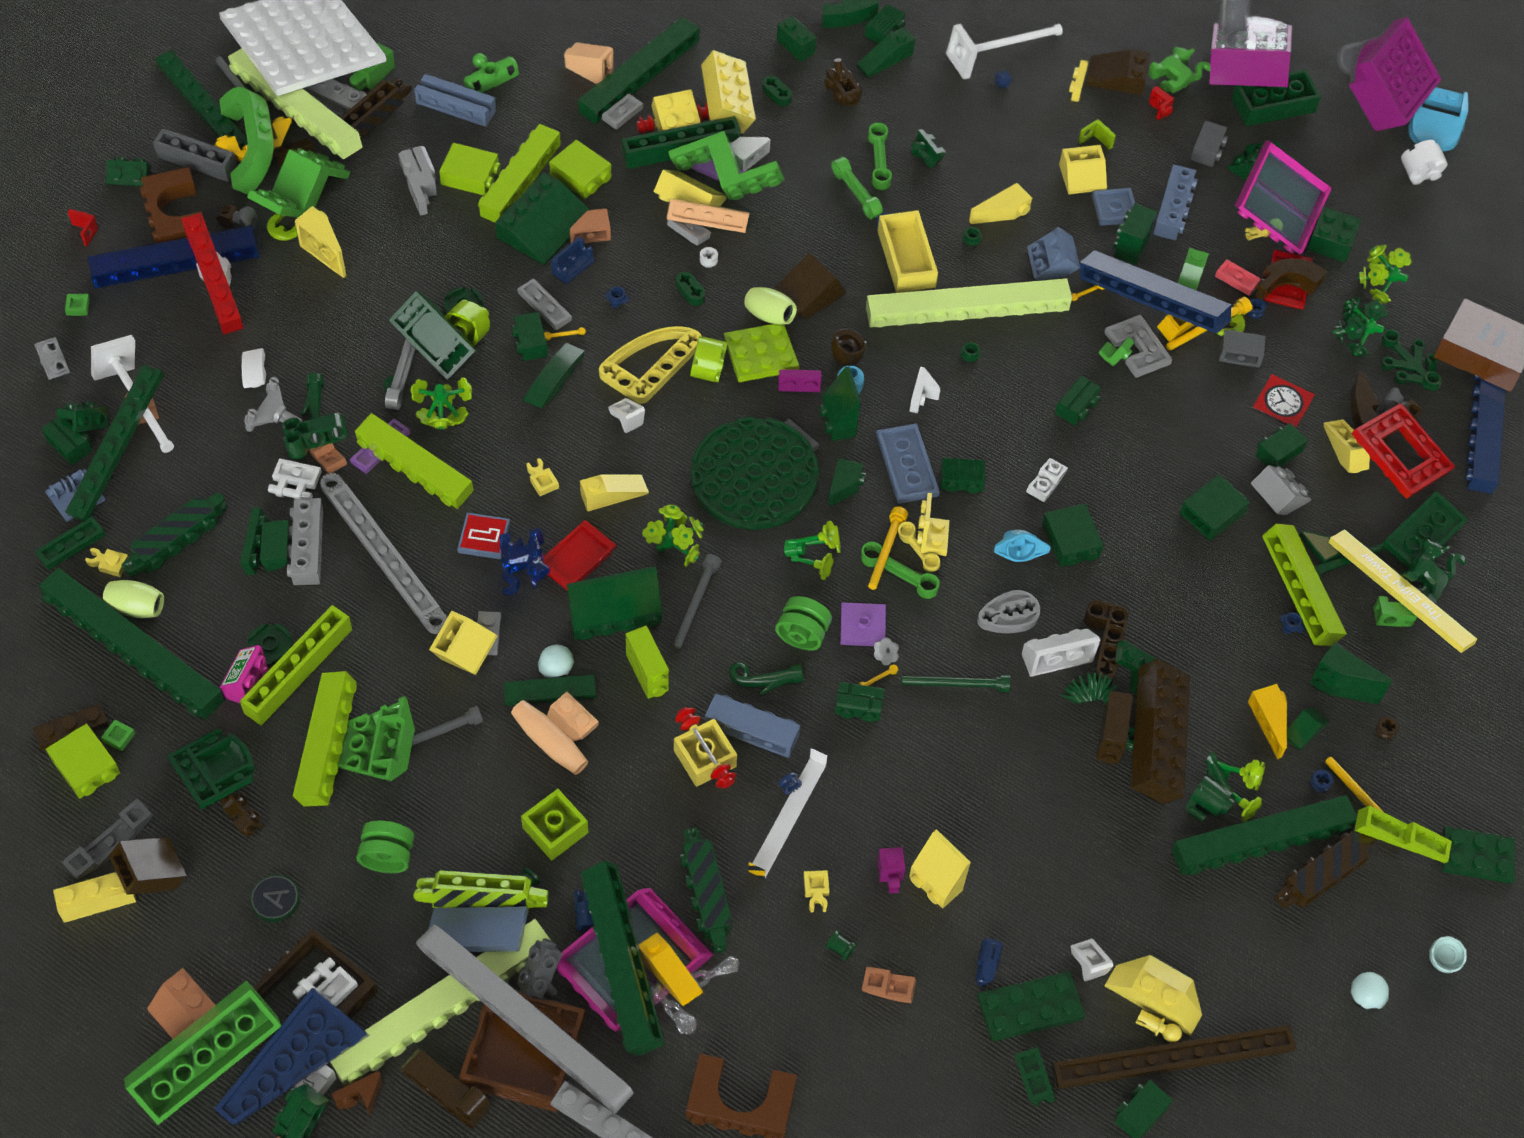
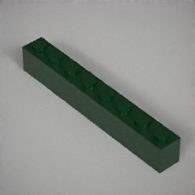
[578,16,699,125]
[1171,795,1357,875]
[581,860,665,1056]

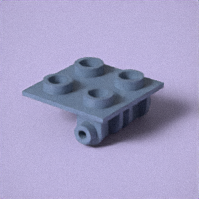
[45,469,105,522]

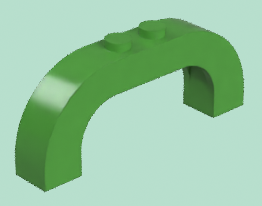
[219,87,274,195]

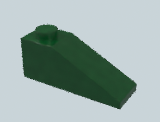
[857,27,915,78]

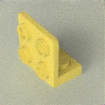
[917,493,949,556]

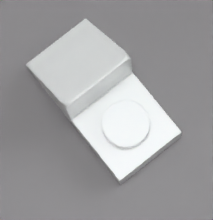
[910,367,940,413]
[608,398,645,433]
[1071,939,1113,981]

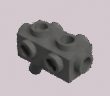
[517,938,563,998]

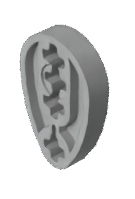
[977,590,1040,633]

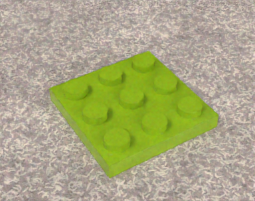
[724,324,799,382]

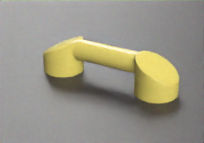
[898,522,940,572]

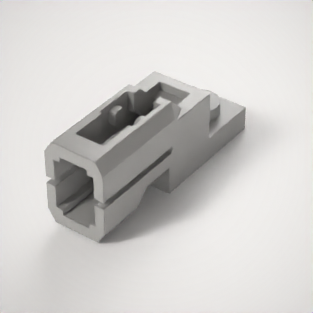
[398,146,437,216]

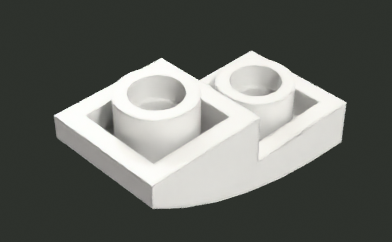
[242,348,266,388]
[1026,458,1068,502]

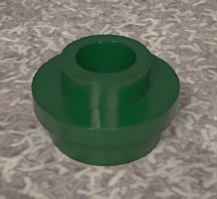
[962,227,982,246]
[960,342,981,362]

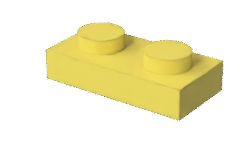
[1069,60,1088,102]

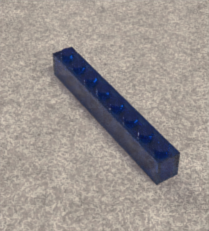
[88,226,259,288]

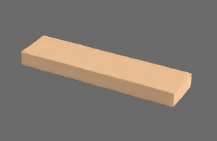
[666,198,749,233]

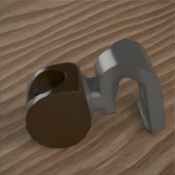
[216,204,259,235]
[1378,388,1422,420]

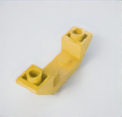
[214,117,292,162]

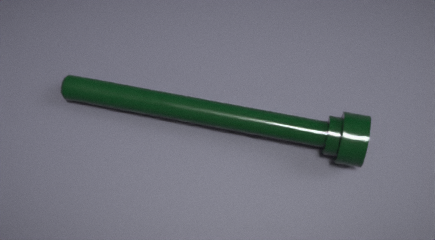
[901,674,1010,693]

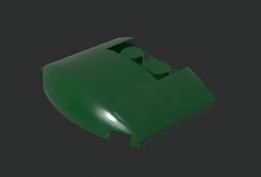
[167,729,254,809]

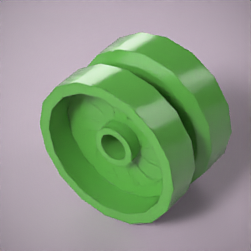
[775,596,832,651]
[356,821,414,873]

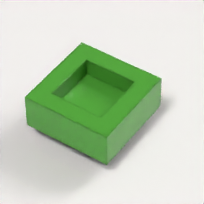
[65,294,90,316]
[101,720,136,751]

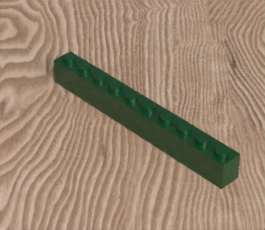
[39,567,224,720]

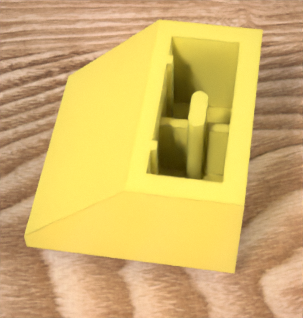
[1059,145,1107,194]
[429,611,498,675]

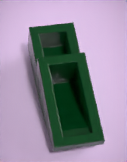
[822,0,879,28]

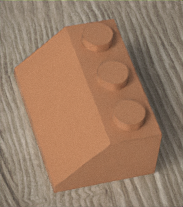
[147,968,215,1039]

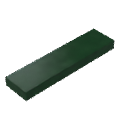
[503,675,596,706]

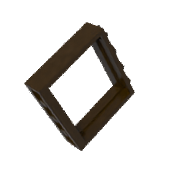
[252,929,378,1034]

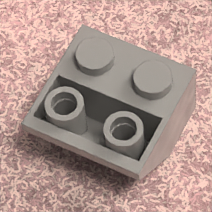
[1251,465,1312,515]

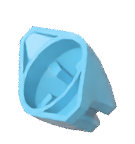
[994,530,1050,562]

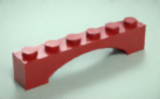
[181,213,243,335]

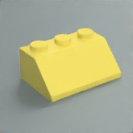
[653,170,727,207]

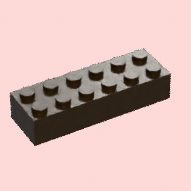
[1131,659,1190,804]

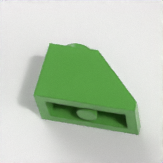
[1178,248,1209,291]

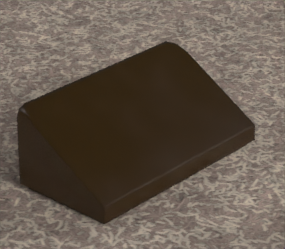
[273,138,315,167]

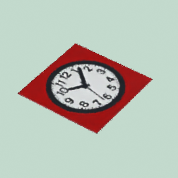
[1253,375,1315,428]

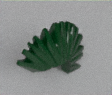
[1062,673,1121,704]

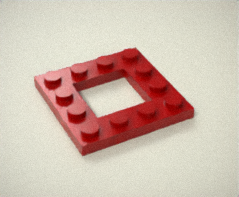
[1351,403,1455,499]

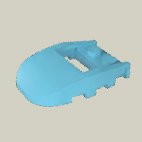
[1408,87,1468,151]

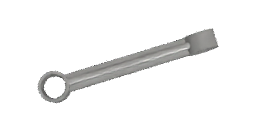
[385,339,416,410]

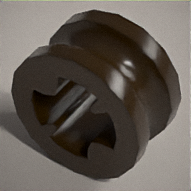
[1376,716,1399,740]

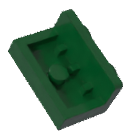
[105,157,152,187]
[57,401,108,432]

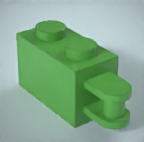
[350,43,395,91]

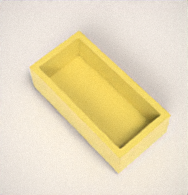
[701,50,756,133]
[878,210,938,293]

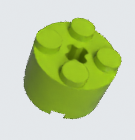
[445,300,490,346]
[690,336,727,382]

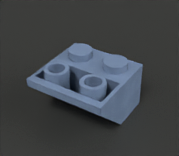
[1027,227,1080,280]

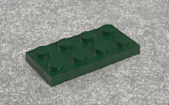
[1382,491,1468,569]
[977,971,1085,1042]

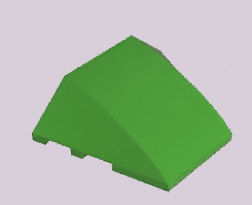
[338,696,415,781]

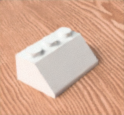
[1022,629,1100,677]

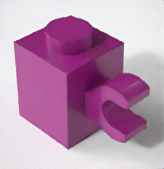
[877,847,905,893]

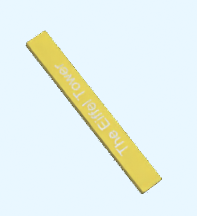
[1329,529,1477,653]

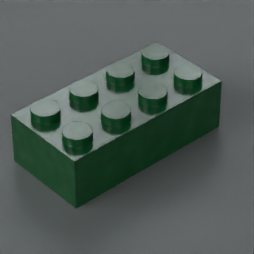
[1231,69,1321,127]

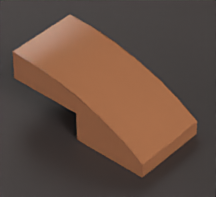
[308,443,347,474]
[862,967,916,1003]

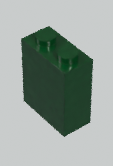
[1180,475,1250,541]
[1042,503,1104,567]

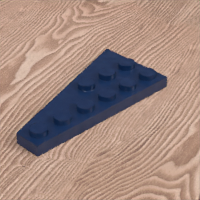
[214,988,370,1125]

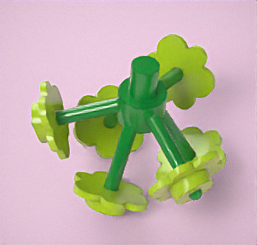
[1358,244,1412,304]
[411,377,472,430]
[642,505,704,567]

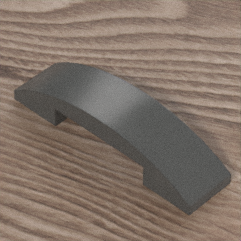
[62,798,153,880]

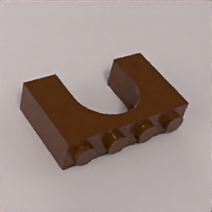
[139,167,204,251]
[686,1054,797,1138]

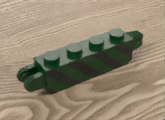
[121,493,227,577]
[679,827,732,954]

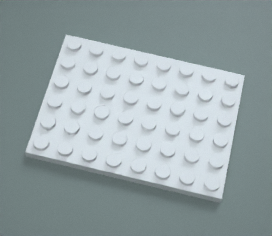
[219,0,386,96]

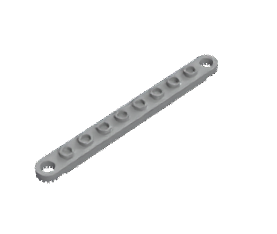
[320,473,447,634]

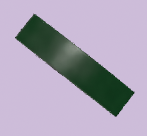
[523,343,584,408]

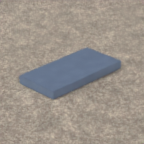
[876,423,940,504]
[429,907,528,952]

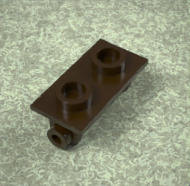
[221,792,265,837]

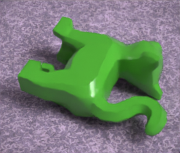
[1148,47,1211,94]

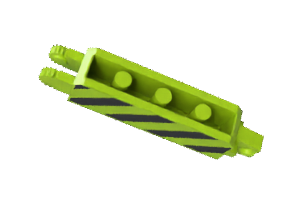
[413,871,548,912]

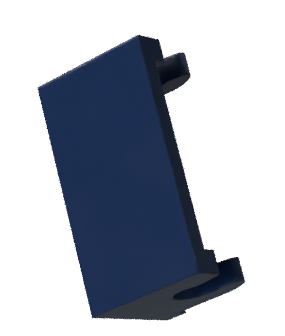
[551,236,595,284]

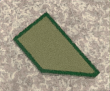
[1299,530,1341,564]

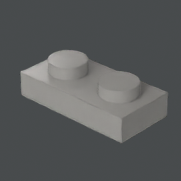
[602,94,643,130]
[667,220,711,245]
[477,611,501,655]

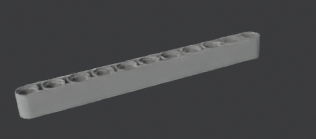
[416,924,633,1113]

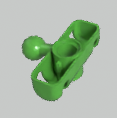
[463,53,519,93]

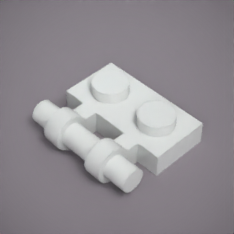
[268,458,322,499]
[292,957,358,1006]

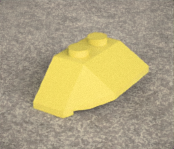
[1105,955,1202,1036]

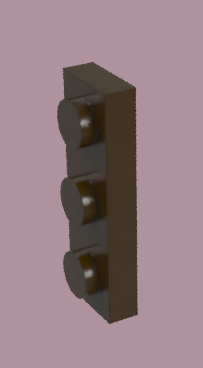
[33,703,109,751]

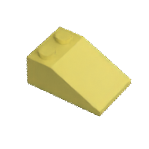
[295,206,346,278]
[909,829,971,909]

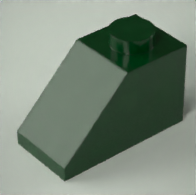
[828,458,866,506]

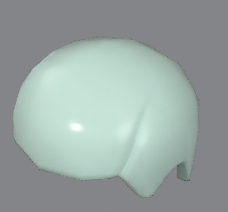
[538,644,574,678]
[1429,936,1467,973]
[1351,972,1389,1009]

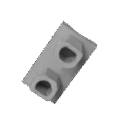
[34,337,70,380]

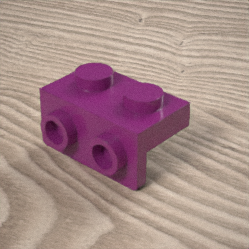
[778,370,821,392]

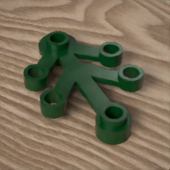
[1381,329,1442,391]

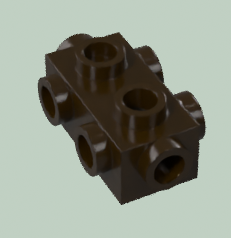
[824,58,862,107]

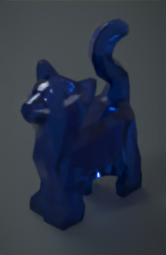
[500,528,550,595]

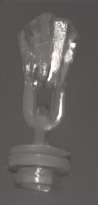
[690,955,739,988]
[651,983,697,1035]

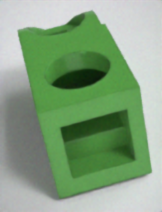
[1373,596,1417,627]

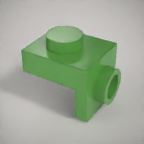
[1098,337,1135,366]

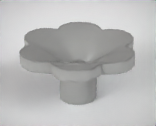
[874,637,899,665]

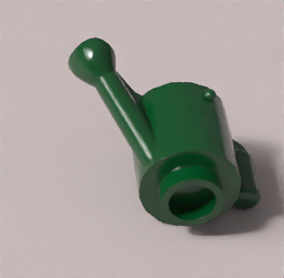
[1186,751,1235,822]

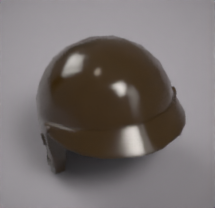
[831,329,867,366]

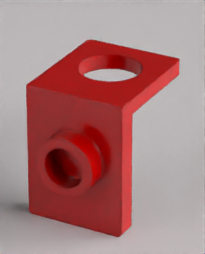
[68,209,98,246]

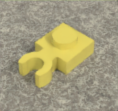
[527,458,559,496]
[85,548,129,577]
[804,870,829,913]

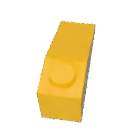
[1248,684,1287,759]
[638,933,703,1006]

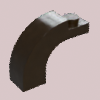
[1256,259,1327,301]

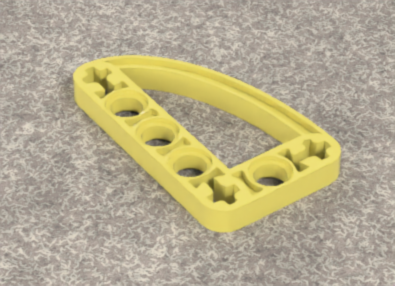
[599,326,701,404]

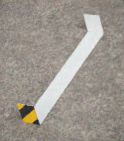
[748,748,827,879]

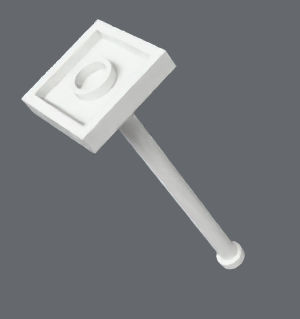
[946,24,1063,79]
[91,335,174,453]

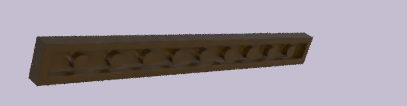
[1052,1025,1297,1089]

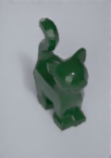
[1399,539,1466,603]

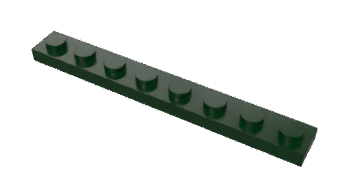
[155,50,248,150]
[65,365,164,521]

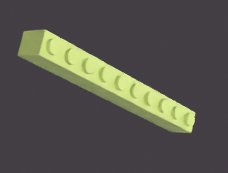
[228,48,363,159]
[866,279,1072,327]
[329,919,550,1087]

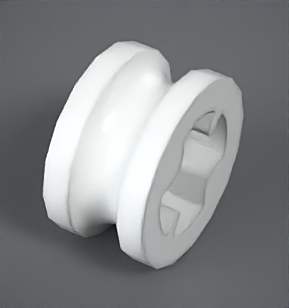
[700,247,718,267]

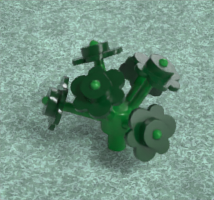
[1333,297,1388,357]

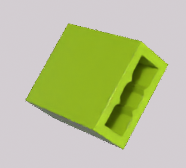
[549,140,612,199]
[439,143,501,196]
[626,626,669,699]
[46,723,120,799]

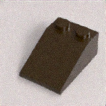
[1086,49,1151,96]

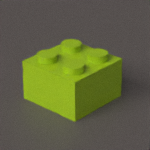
[521,789,588,861]

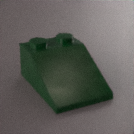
[819,366,861,441]
[1310,643,1393,704]

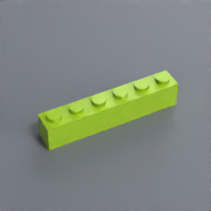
[478,124,561,222]
[355,413,474,509]
[1262,524,1347,646]
[240,605,352,726]
[293,671,357,807]

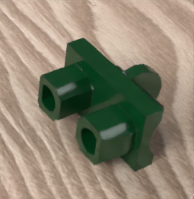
[911,129,946,168]

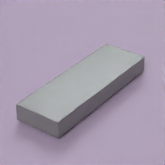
[517,278,572,330]

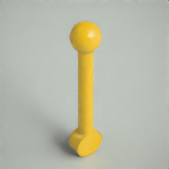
[1071,285,1105,301]
[544,327,586,341]
[858,665,898,686]

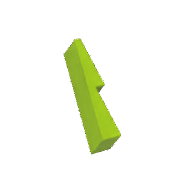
[1354,805,1452,863]

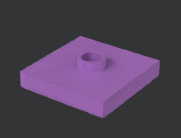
[840,603,886,646]

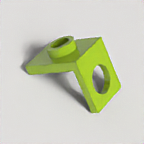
[1078,119,1116,150]

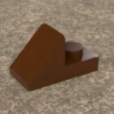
[332,1071,383,1115]

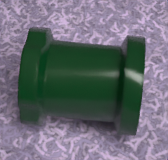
[826,929,858,961]

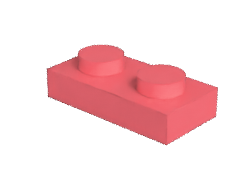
[1215,259,1261,296]

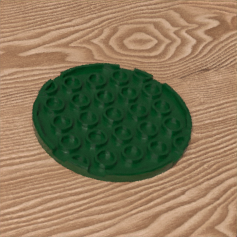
[691,417,819,530]

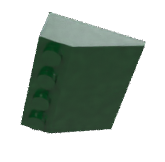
[495,172,590,266]
[567,566,662,640]

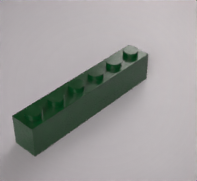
[622,116,741,169]

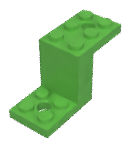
[668,131,785,200]
[247,148,350,218]

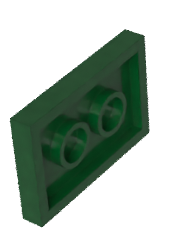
[1442,826,1515,884]

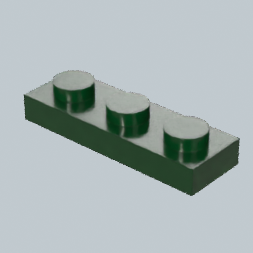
[240,507,268,575]
[35,516,106,570]

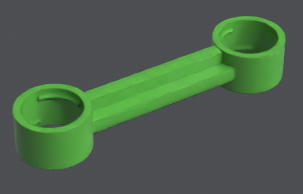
[868,123,892,190]
[831,157,883,220]
[861,542,940,599]

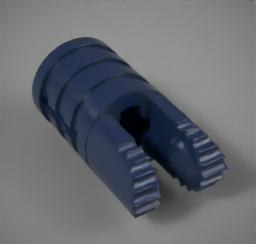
[574,889,594,932]
[975,939,1003,987]

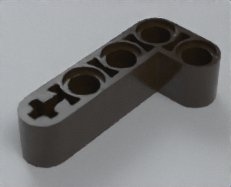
[1084,600,1129,687]
[400,1049,490,1129]

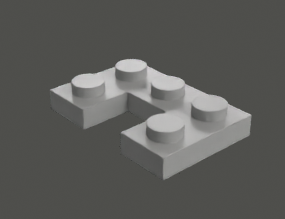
[1104,314,1172,378]

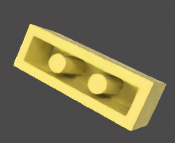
[53,872,136,923]

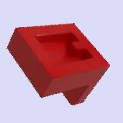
[1149,86,1174,121]

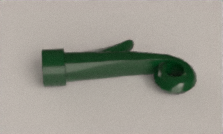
[300,373,324,419]
[729,662,803,696]

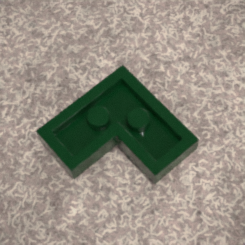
[1115,640,1156,695]

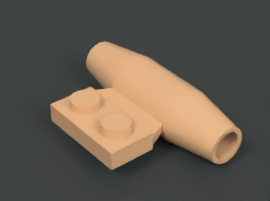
[511,692,599,775]

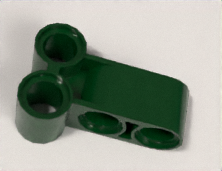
[282,413,347,459]

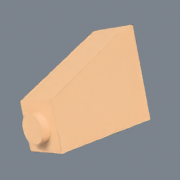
[564,42,614,84]

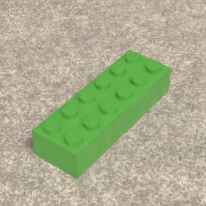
[124,981,281,1125]

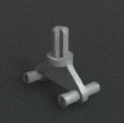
[244,377,303,432]

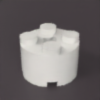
[1401,140,1448,185]

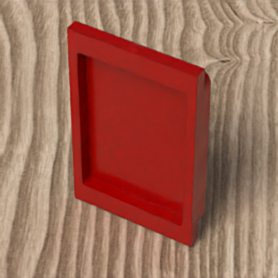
[1264,250,1313,310]
[536,520,617,590]

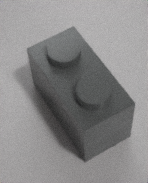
[1191,120,1228,167]
[1219,330,1265,368]

